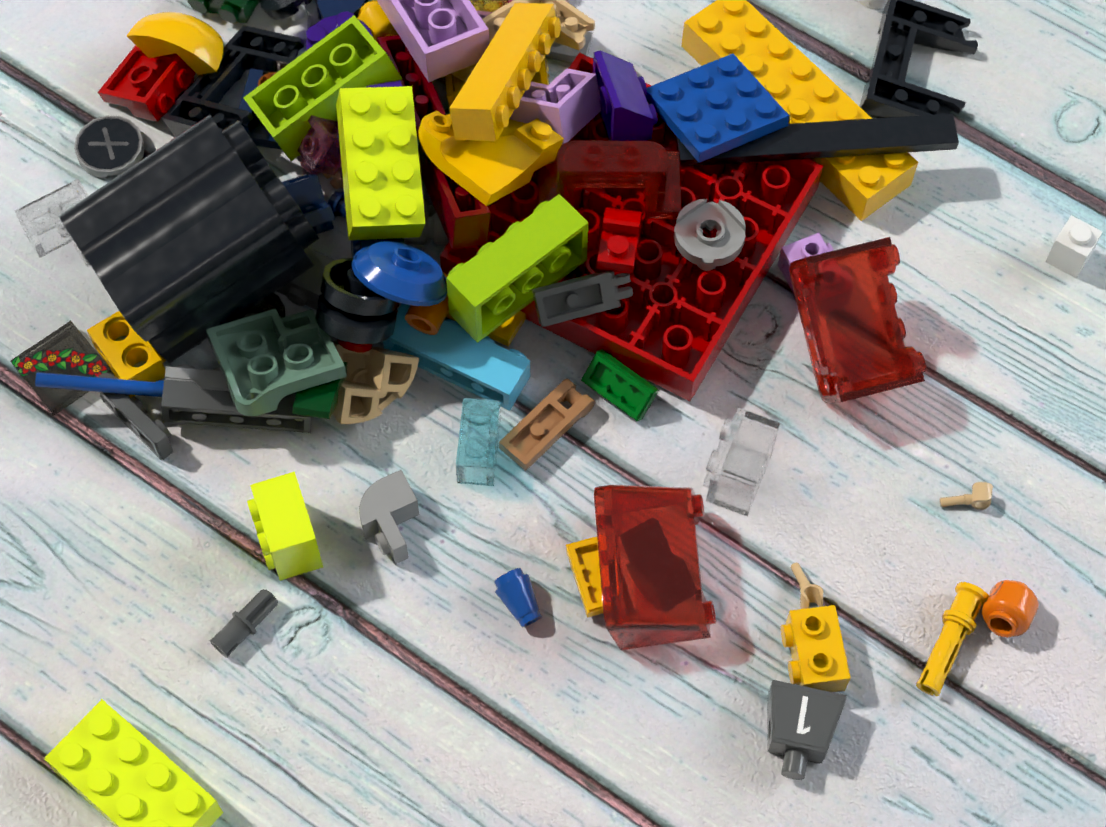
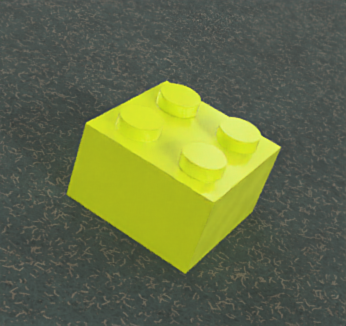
[247,471,323,581]

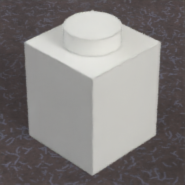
[1045,215,1103,278]

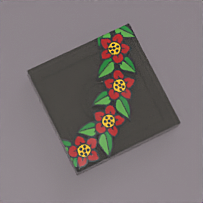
[10,320,113,416]

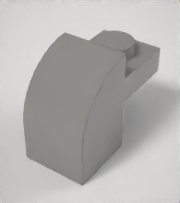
[359,470,419,564]

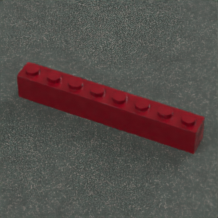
[377,35,490,250]

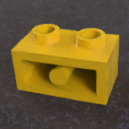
[781,605,851,692]

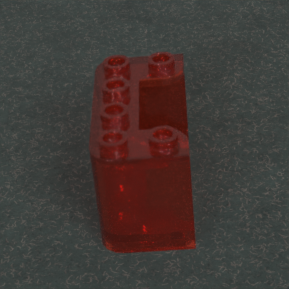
[790,237,926,403]

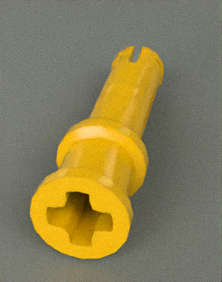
[916,582,989,696]

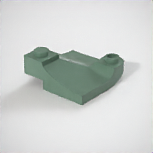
[206,309,347,416]

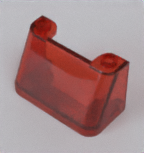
[594,485,716,650]

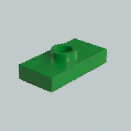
[581,349,659,421]

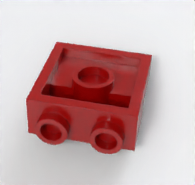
[98,45,196,122]

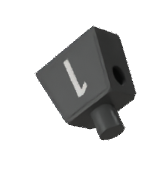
[767,680,847,780]

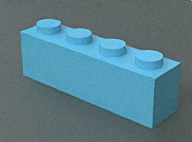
[383,303,530,411]

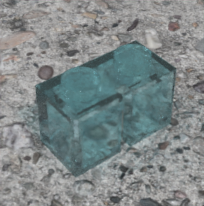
[456,398,501,486]

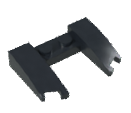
[859,0,978,118]
[162,25,305,137]

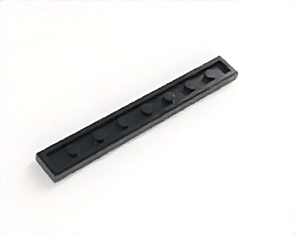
[676,114,959,167]

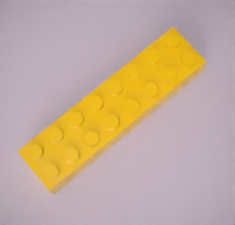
[681,0,918,221]

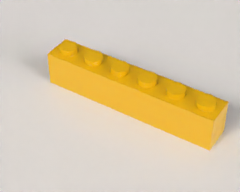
[449,3,561,142]

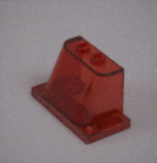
[539,140,681,219]

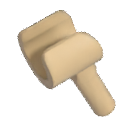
[940,482,993,510]
[790,562,823,609]

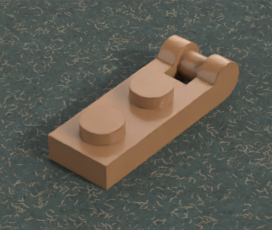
[499,379,595,471]

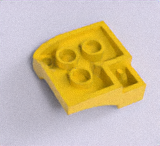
[418,110,564,206]

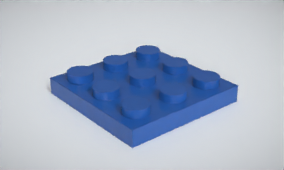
[645,53,789,163]

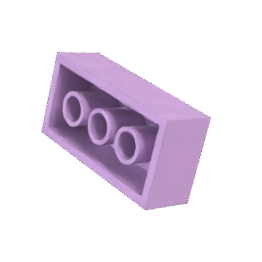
[377,0,490,82]

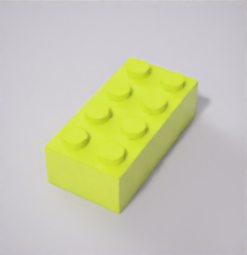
[336,86,426,240]
[44,699,223,827]

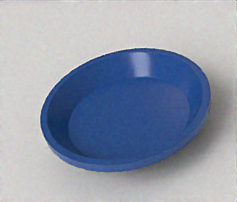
[352,241,447,306]

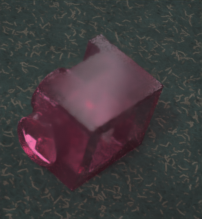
[297,115,341,175]

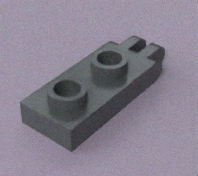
[532,270,633,327]

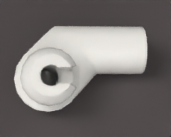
[281,4,311,39]

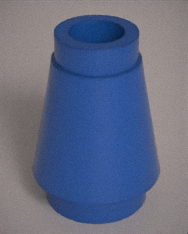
[494,568,542,628]

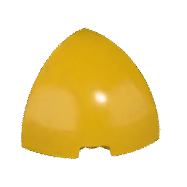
[127,12,223,75]

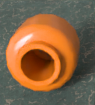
[982,580,1039,637]

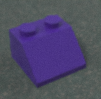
[593,50,657,149]

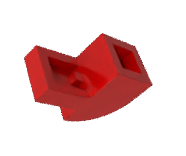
[596,207,642,274]

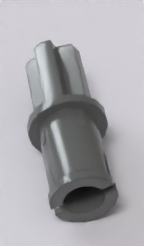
[209,589,278,658]

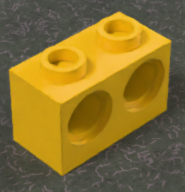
[87,311,166,398]

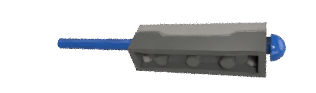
[35,364,312,433]

